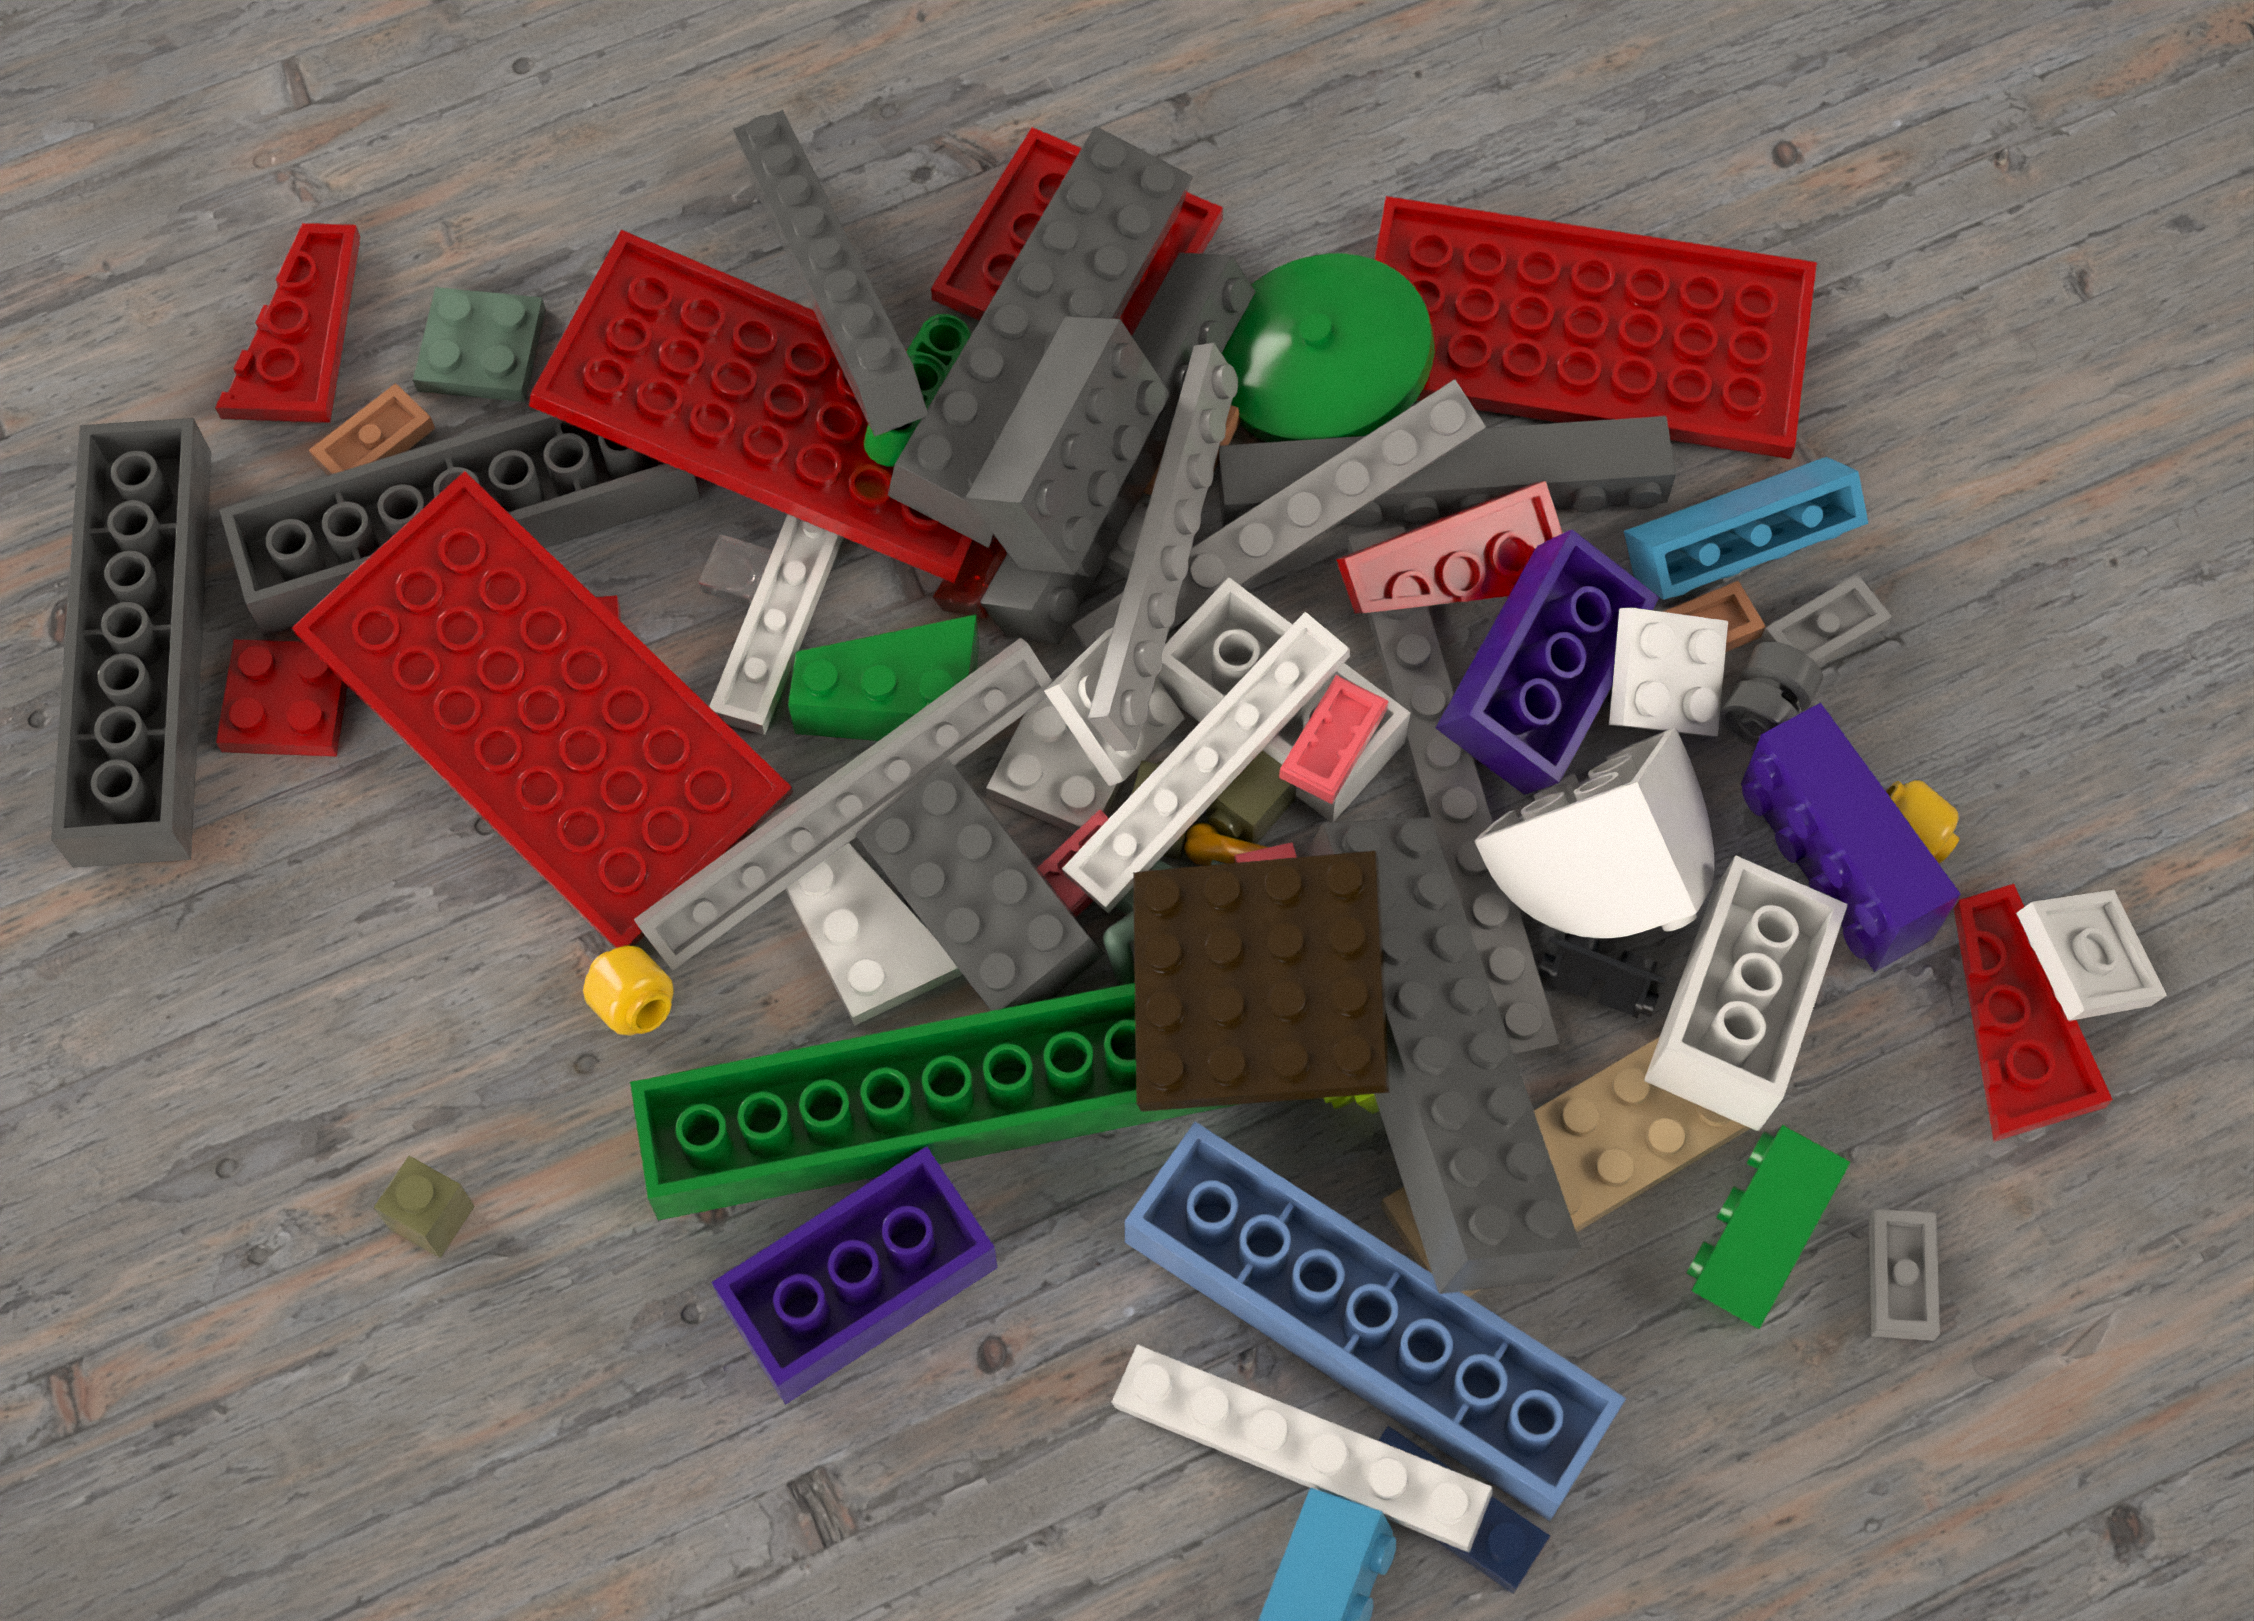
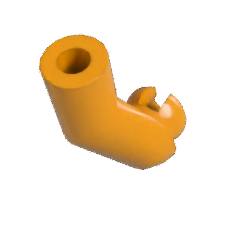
[1184,823,1269,866]

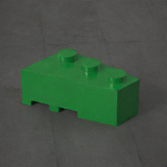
[788,615,979,741]
[1686,1125,1851,1329]

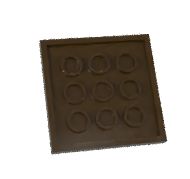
[1133,850,1390,1112]

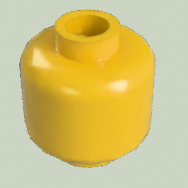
[1885,780,1960,864]
[583,945,674,1035]

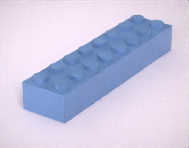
[1125,1122,1626,1522]

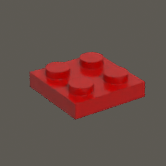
[216,639,348,757]

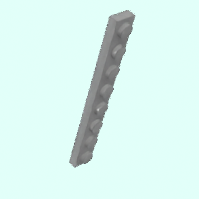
[1088,343,1238,751]
[1071,379,1486,650]
[634,638,1053,971]

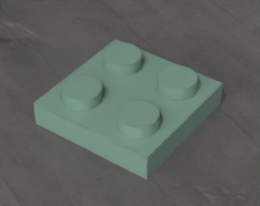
[413,287,546,402]

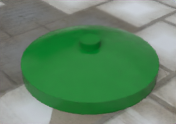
[1221,253,1434,443]

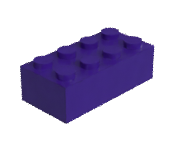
[1435,529,1659,795]
[1741,702,1961,972]
[711,1146,998,1405]

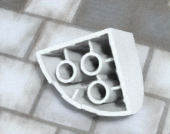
[1475,727,1714,938]

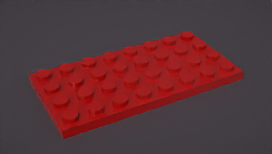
[1374,196,1817,459]
[529,230,973,583]
[292,471,793,948]

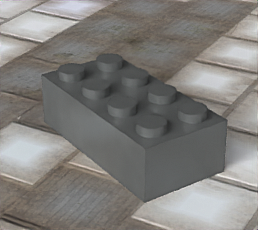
[966,317,1170,575]
[856,760,1105,1011]

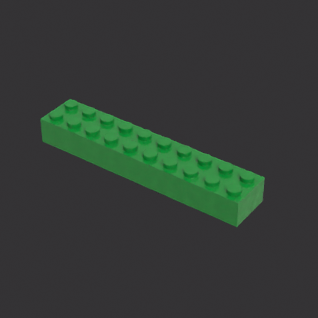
[630,983,1240,1221]

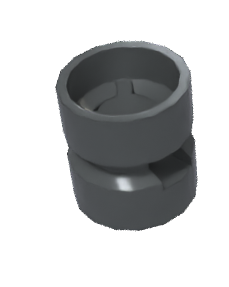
[1720,642,1824,748]

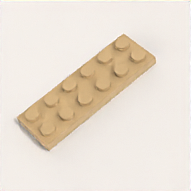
[1381,1037,1751,1297]

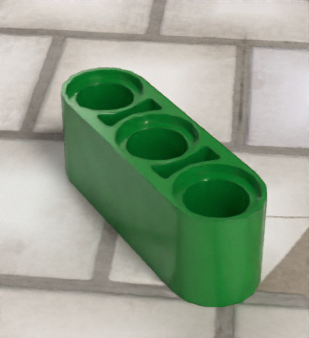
[864,314,971,466]

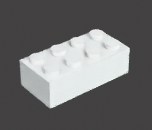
[1157,577,1411,822]
[1644,855,1848,1131]

